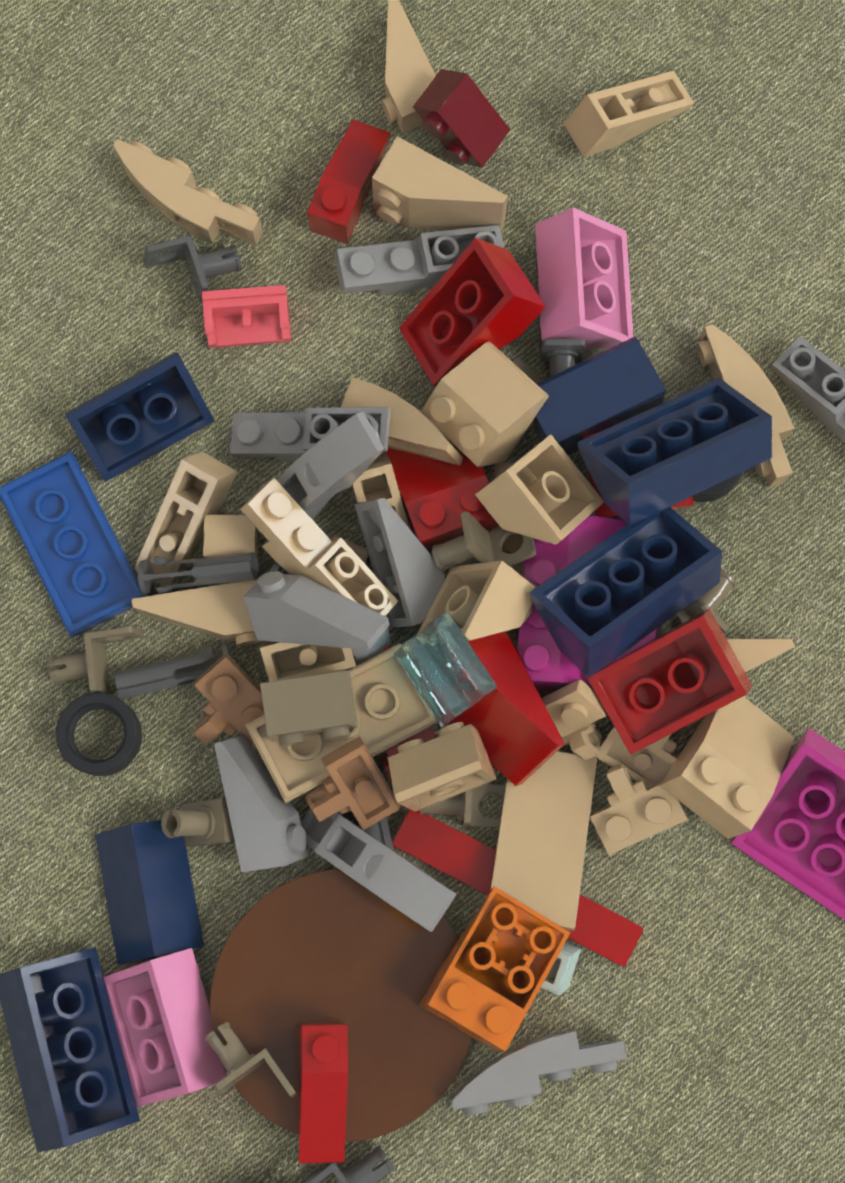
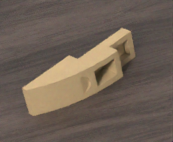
[113,139,263,246]
[696,324,794,488]
[240,478,398,616]

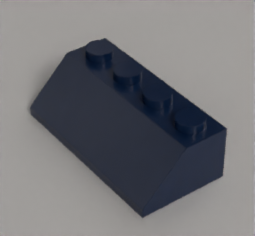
[578,378,772,526]
[530,507,722,678]
[0,947,140,1152]

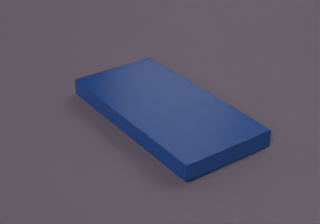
[0,451,147,638]

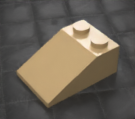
[372,136,508,231]
[660,696,795,839]

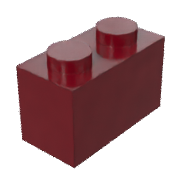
[413,69,510,168]

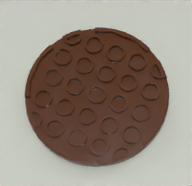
[210,869,472,1142]

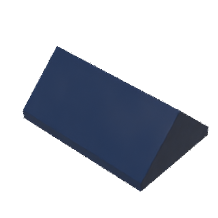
[532,336,666,455]
[65,352,215,482]
[95,820,204,964]

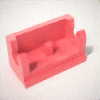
[202,285,291,348]

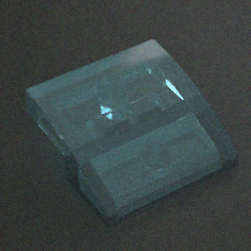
[394,611,498,727]

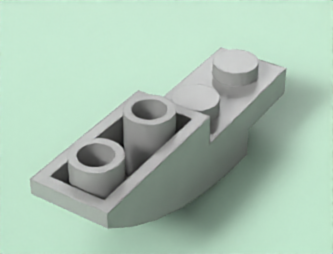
[334,225,504,295]
[772,336,845,443]
[230,407,391,462]
[277,411,385,519]
[301,809,457,932]
[451,1029,627,1116]

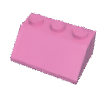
[535,208,633,350]
[103,948,226,1107]

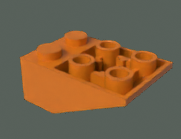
[420,886,571,1052]

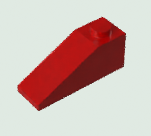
[307,119,391,244]
[298,1022,348,1164]

